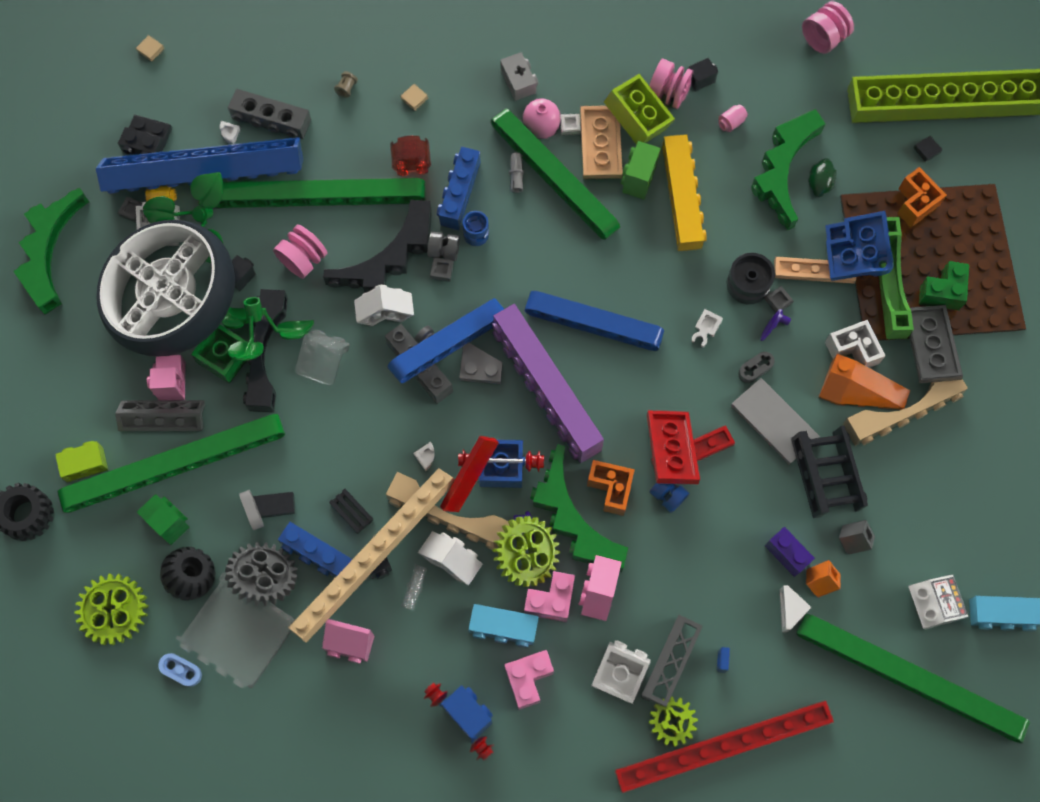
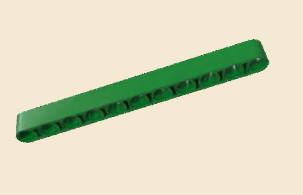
[215,178,425,208]
[57,414,285,513]
[796,614,1030,743]

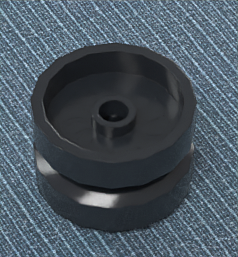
[726,253,775,304]

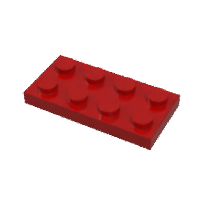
[646,410,700,485]

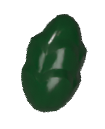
[808,158,837,197]

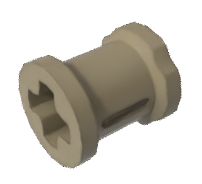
[334,71,358,98]

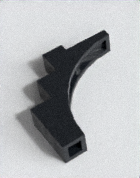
[323,200,431,293]

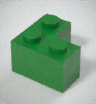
[919,261,969,310]
[137,494,189,545]

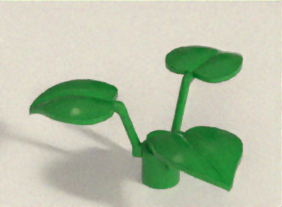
[143,172,223,263]
[222,297,314,361]

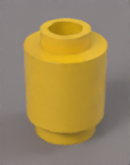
[145,185,177,201]

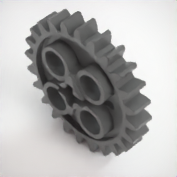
[225,542,298,607]

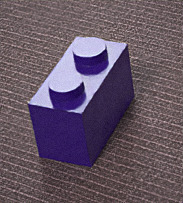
[765,526,815,578]

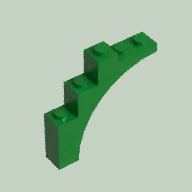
[751,109,825,230]
[13,187,89,315]
[530,444,628,572]

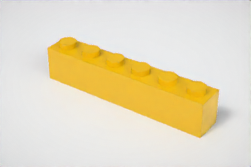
[662,134,707,251]

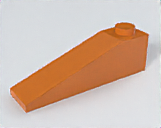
[819,354,911,410]

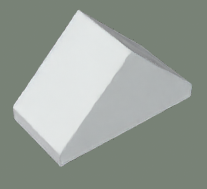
[780,585,811,633]

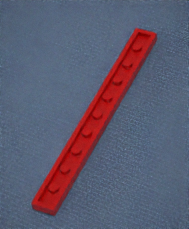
[615,700,834,793]

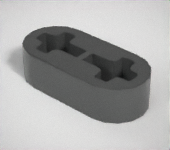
[738,352,775,383]

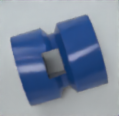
[462,211,489,246]
[649,483,690,513]

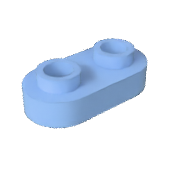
[158,653,202,687]

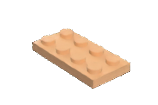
[580,106,623,179]

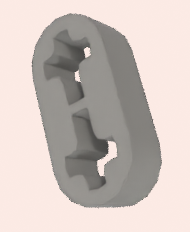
[239,490,264,531]

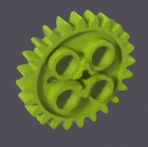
[492,516,560,587]
[74,574,149,646]

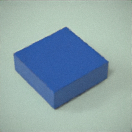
[717,647,730,673]

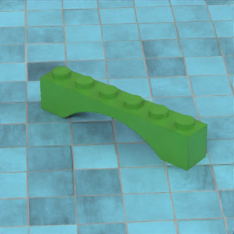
[879,217,914,339]

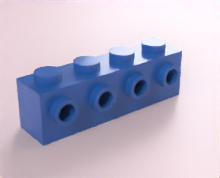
[437,146,481,230]
[278,522,353,578]

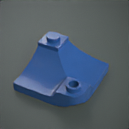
[825,211,894,281]

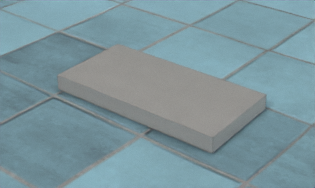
[731,378,820,465]

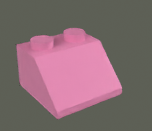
[322,619,375,664]

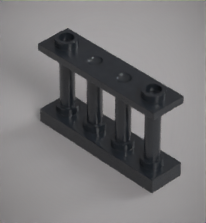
[791,425,868,519]

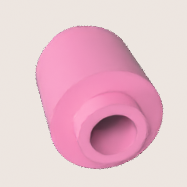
[719,105,748,132]

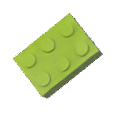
[604,74,675,145]

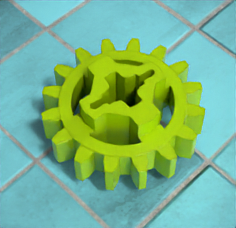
[648,696,698,747]

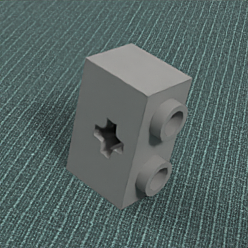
[500,52,538,101]

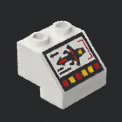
[908,575,969,630]

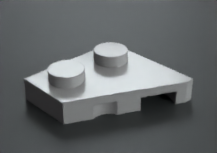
[460,343,502,384]

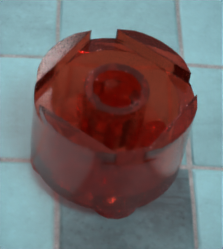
[390,136,431,176]

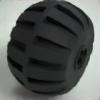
[160,547,215,601]

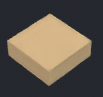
[136,35,164,62]
[401,84,428,111]

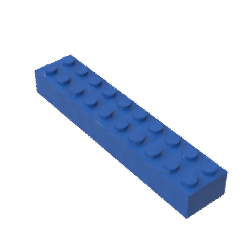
[96,137,303,194]

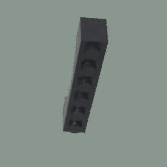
[243,289,288,413]

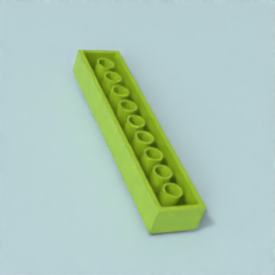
[847,69,1040,123]

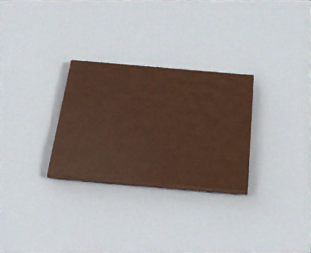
[840,184,1026,341]

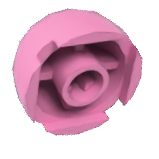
[522,99,561,139]

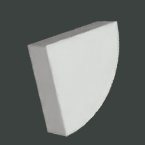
[220,121,241,145]
[413,442,435,472]

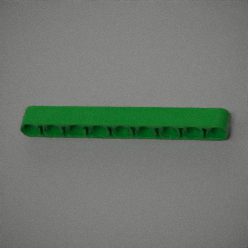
[490,108,620,240]

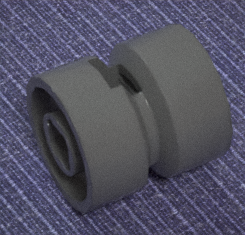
[428,231,460,261]

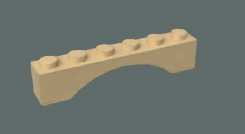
[842,379,968,446]
[386,472,509,550]

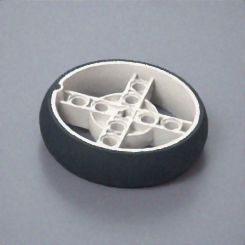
[97,220,235,357]

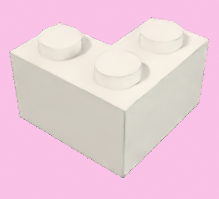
[354,285,414,326]
[825,320,885,368]
[418,531,483,586]

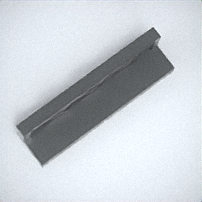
[115,400,205,431]
[641,615,703,707]

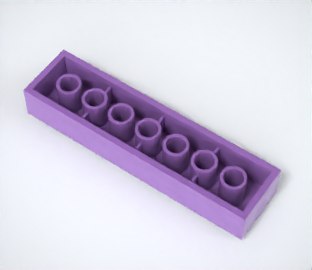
[492,303,604,464]

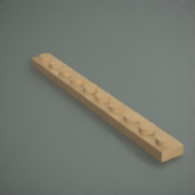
[289,468,454,643]

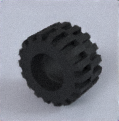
[0,483,54,541]

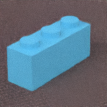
[969,596,1040,631]
[469,604,539,648]

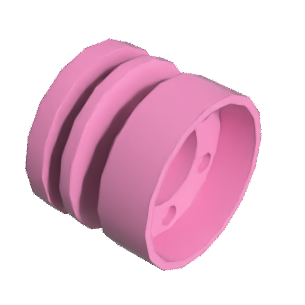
[802,1,854,54]
[649,59,693,109]
[273,225,328,279]

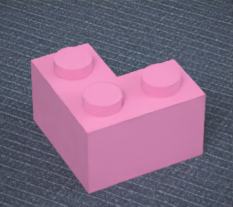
[147,355,186,400]
[579,555,621,621]
[524,571,575,622]
[504,650,554,710]

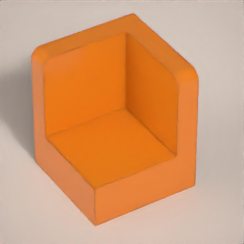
[806,560,840,597]

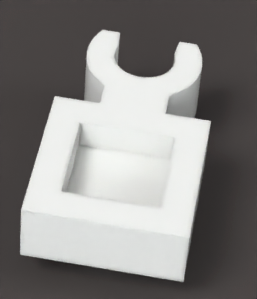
[692,309,723,348]

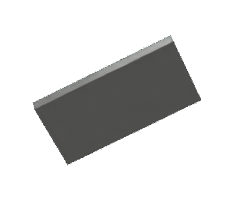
[909,305,963,383]

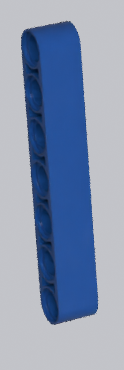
[524,291,664,351]
[387,298,504,384]

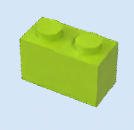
[55,441,108,483]

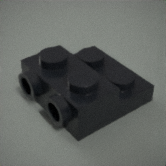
[118,114,172,155]

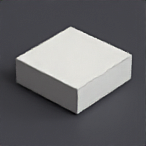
[560,114,581,135]

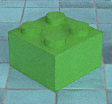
[621,141,661,200]

